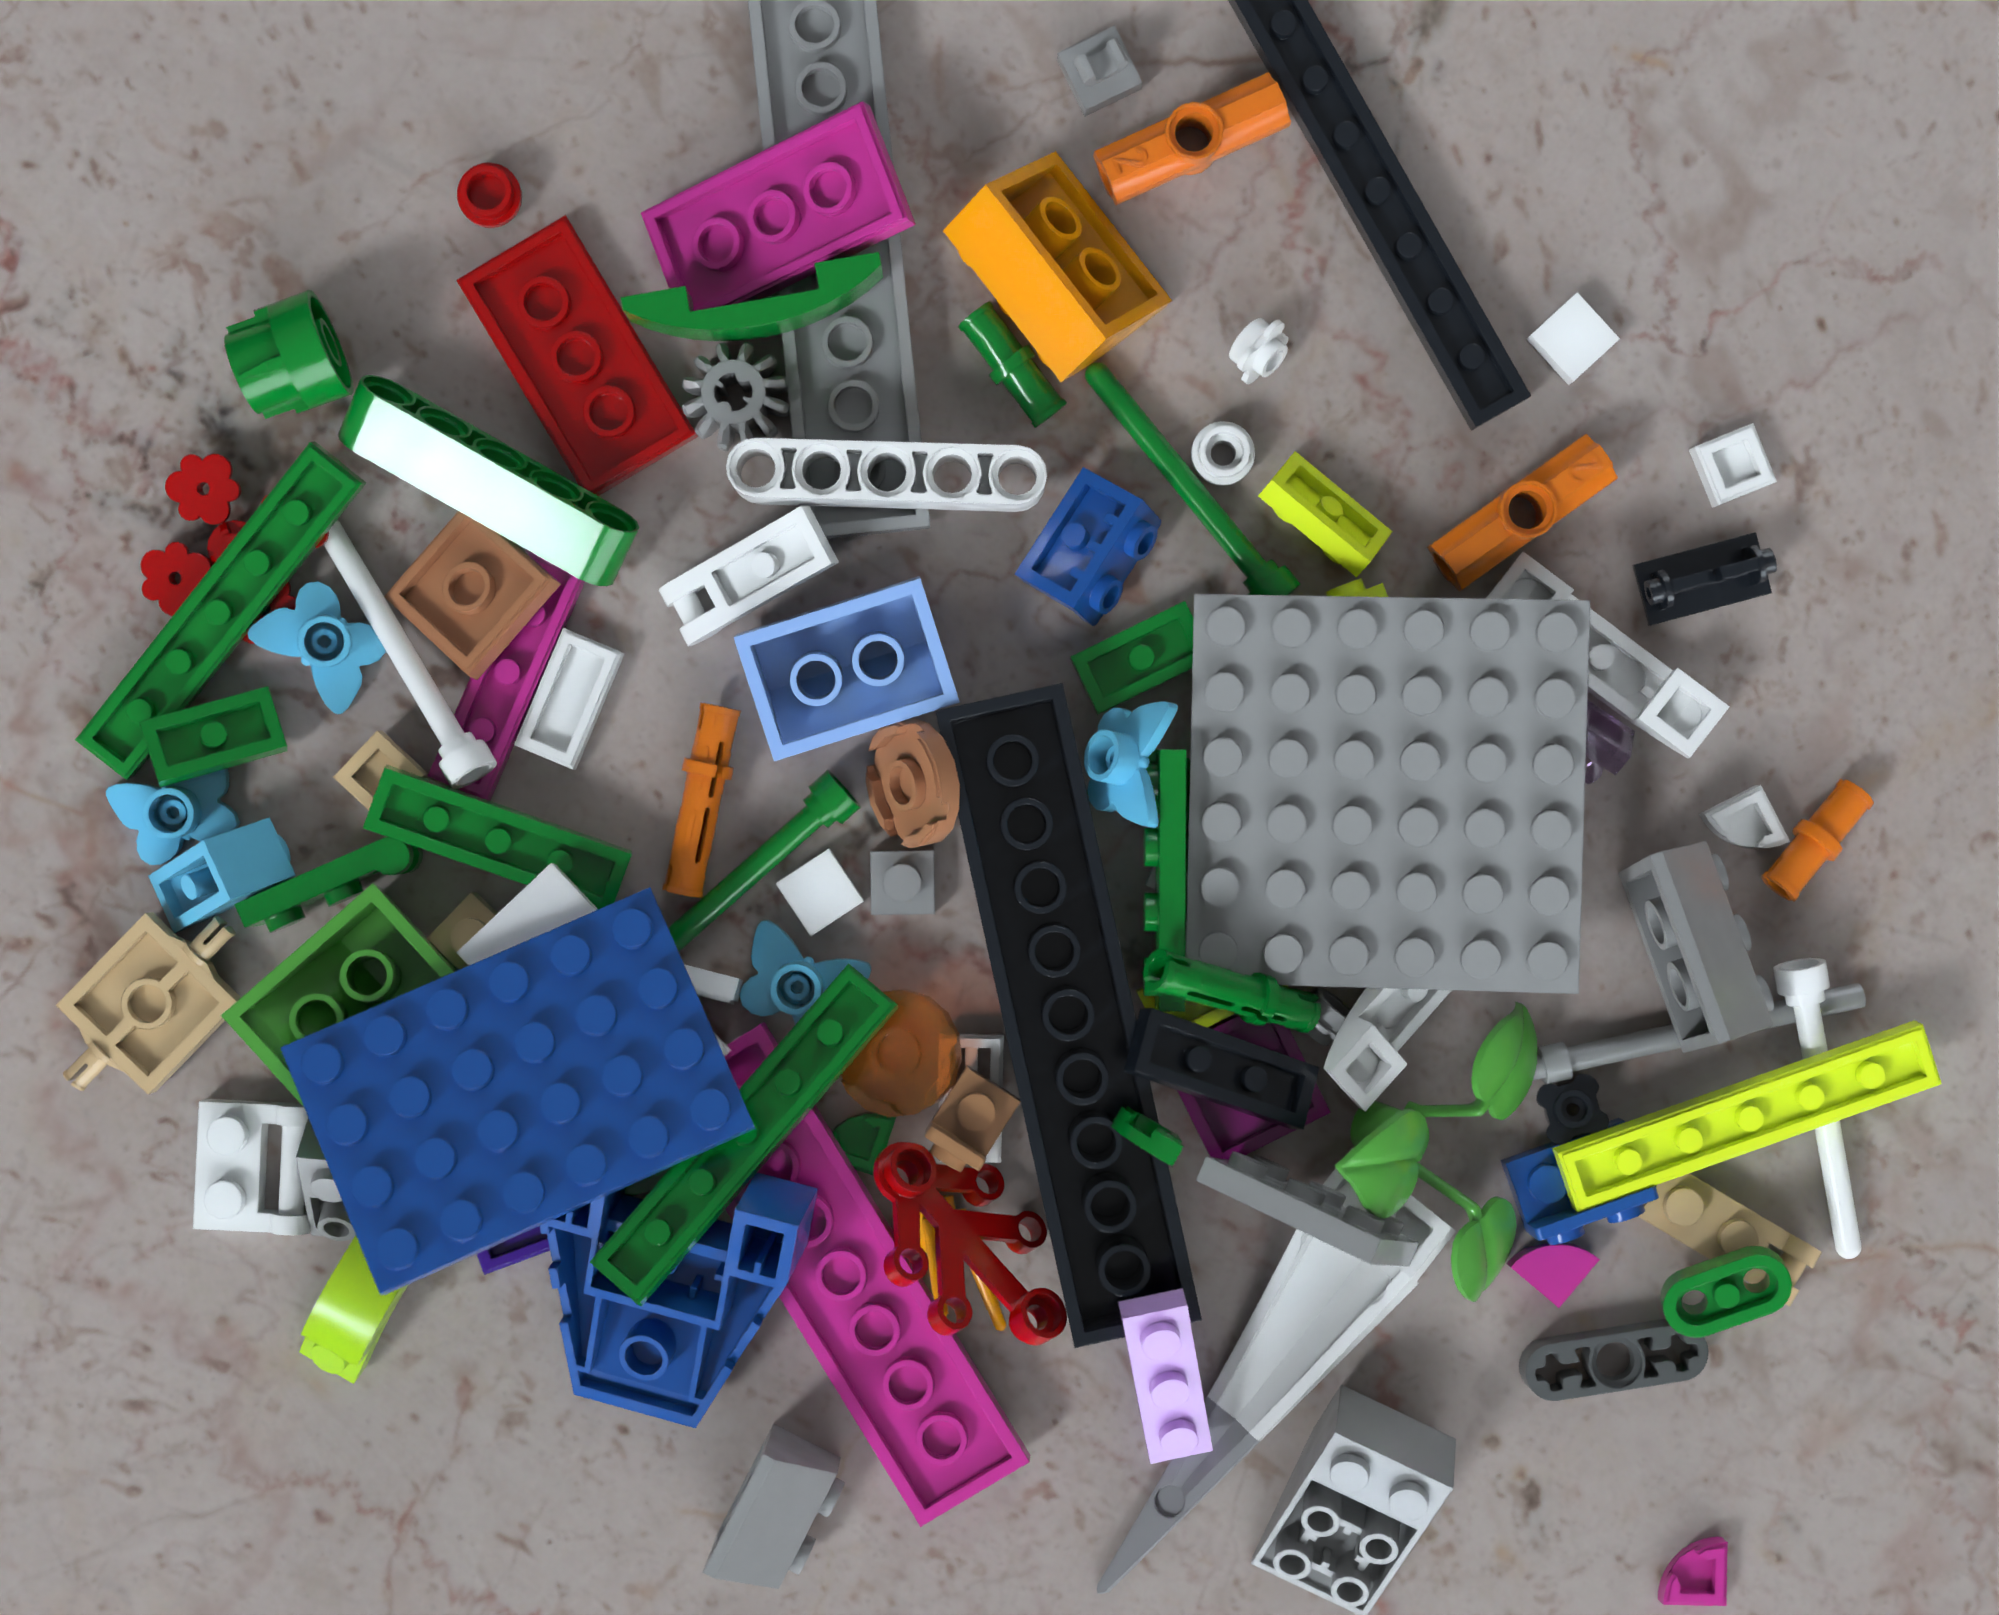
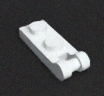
[659,505,839,646]

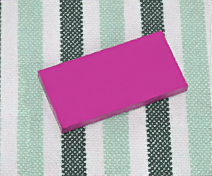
[641,101,916,311]

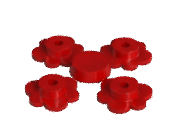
[140,454,329,644]

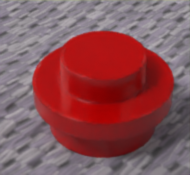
[457,162,522,228]

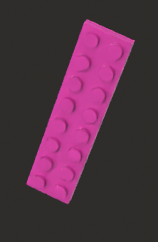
[725,1022,1031,1527]

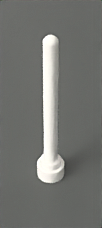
[324,520,497,789]
[1773,958,1862,1259]

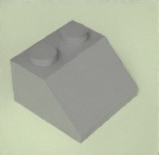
[703,1423,845,1589]

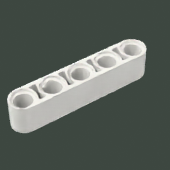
[726,438,1047,512]

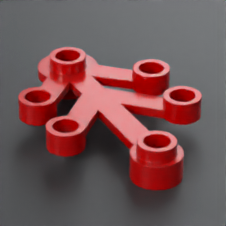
[873,1142,1067,1346]

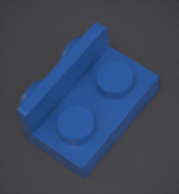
[1015,467,1161,626]
[1500,1118,1659,1245]

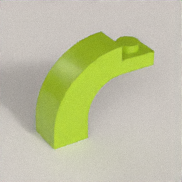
[299,1235,409,1384]

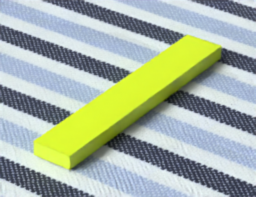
[1552,1020,1942,1213]

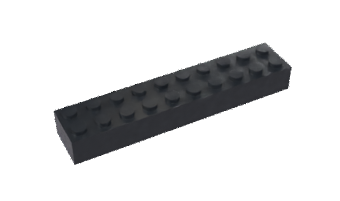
[935,683,1202,1348]

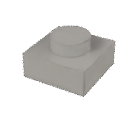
[870,850,935,915]

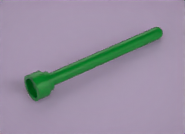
[1085,362,1301,595]
[668,769,861,952]

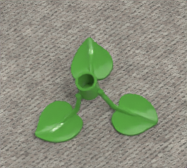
[1335,1002,1538,1302]

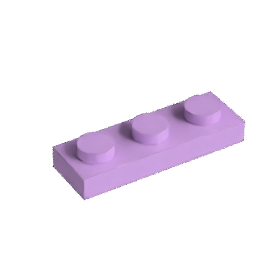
[1118,1288,1213,1464]

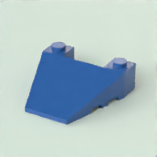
[540,1172,818,1428]

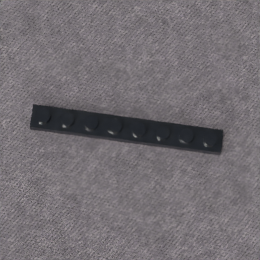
[1228,0,1531,431]

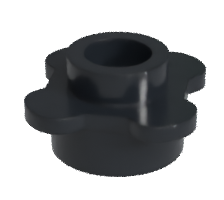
[1536,1074,1609,1145]

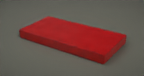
[456,215,698,496]

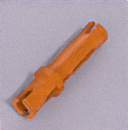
[662,702,741,898]

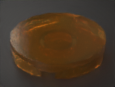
[840,989,962,1117]

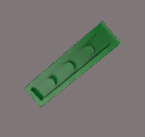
[1143,749,1186,1012]
[363,765,632,909]

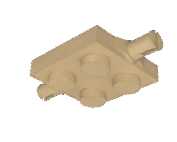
[56,912,241,1094]

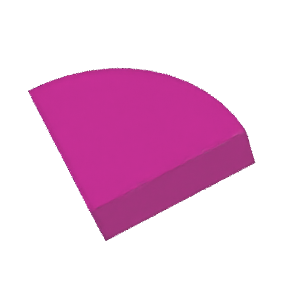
[1506,1243,1600,1308]
[1657,1536,1728,1606]

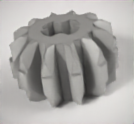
[682,342,790,451]

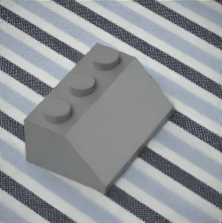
[1619,841,1774,1053]

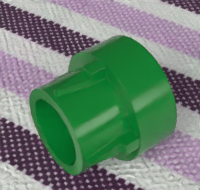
[224,290,354,419]

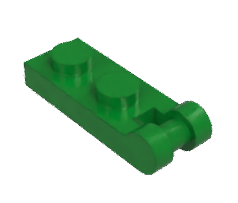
[234,837,423,933]

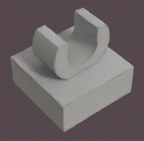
[1057,25,1143,117]

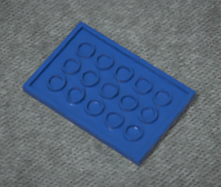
[280,887,756,1295]

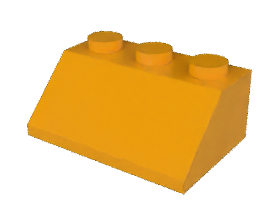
[943,151,1172,382]

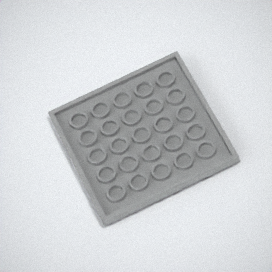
[1186,594,1590,994]

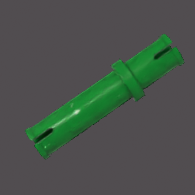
[1143,949,1321,1033]

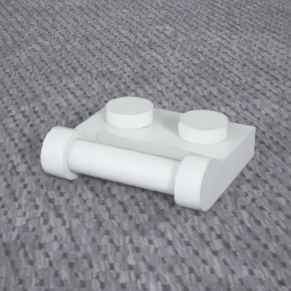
[193,1099,310,1236]

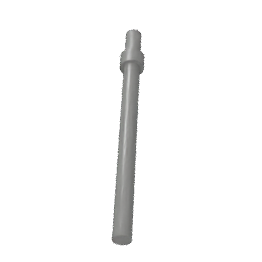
[1533,983,1866,1084]

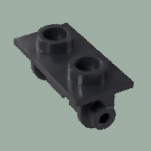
[1632,532,1777,626]

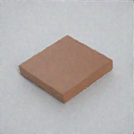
[384,511,561,680]

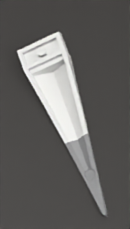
[1097,1148,1456,1594]

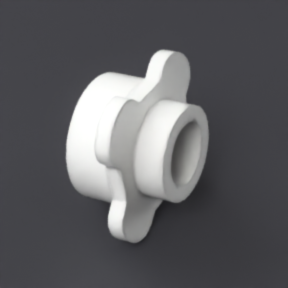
[1229,318,1289,384]

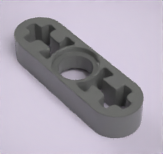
[1519,1319,1709,1401]

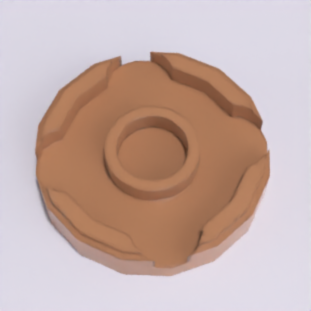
[866,718,960,848]

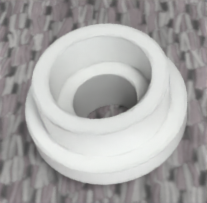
[1191,421,1255,486]

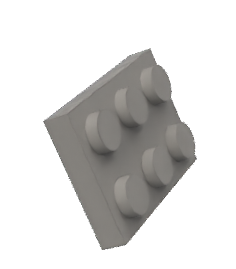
[1196,1151,1419,1267]

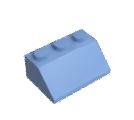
[733,576,960,761]

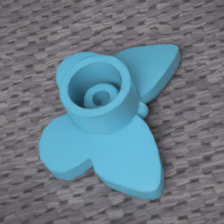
[247,581,386,714]
[1084,701,1178,828]
[106,768,240,865]
[739,920,871,1024]

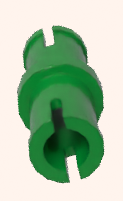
[958,301,1067,428]

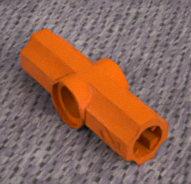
[1093,72,1291,205]
[1427,434,1618,591]

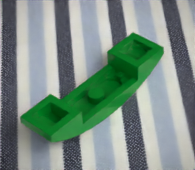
[621,252,883,341]

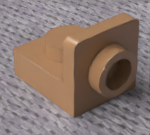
[925,1065,1021,1172]

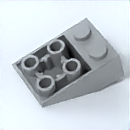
[1251,1385,1456,1615]

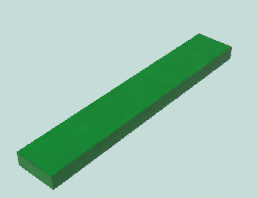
[75,442,366,780]
[590,963,899,1306]

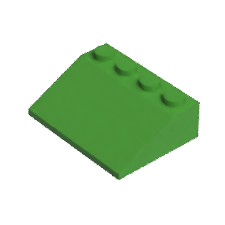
[221,883,457,1107]

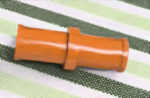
[1761,779,1874,902]

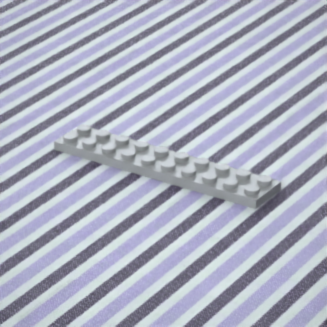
[748,0,931,539]

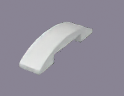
[1486,551,1730,758]
[1323,988,1452,1112]

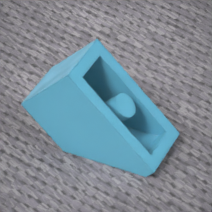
[148,817,296,933]

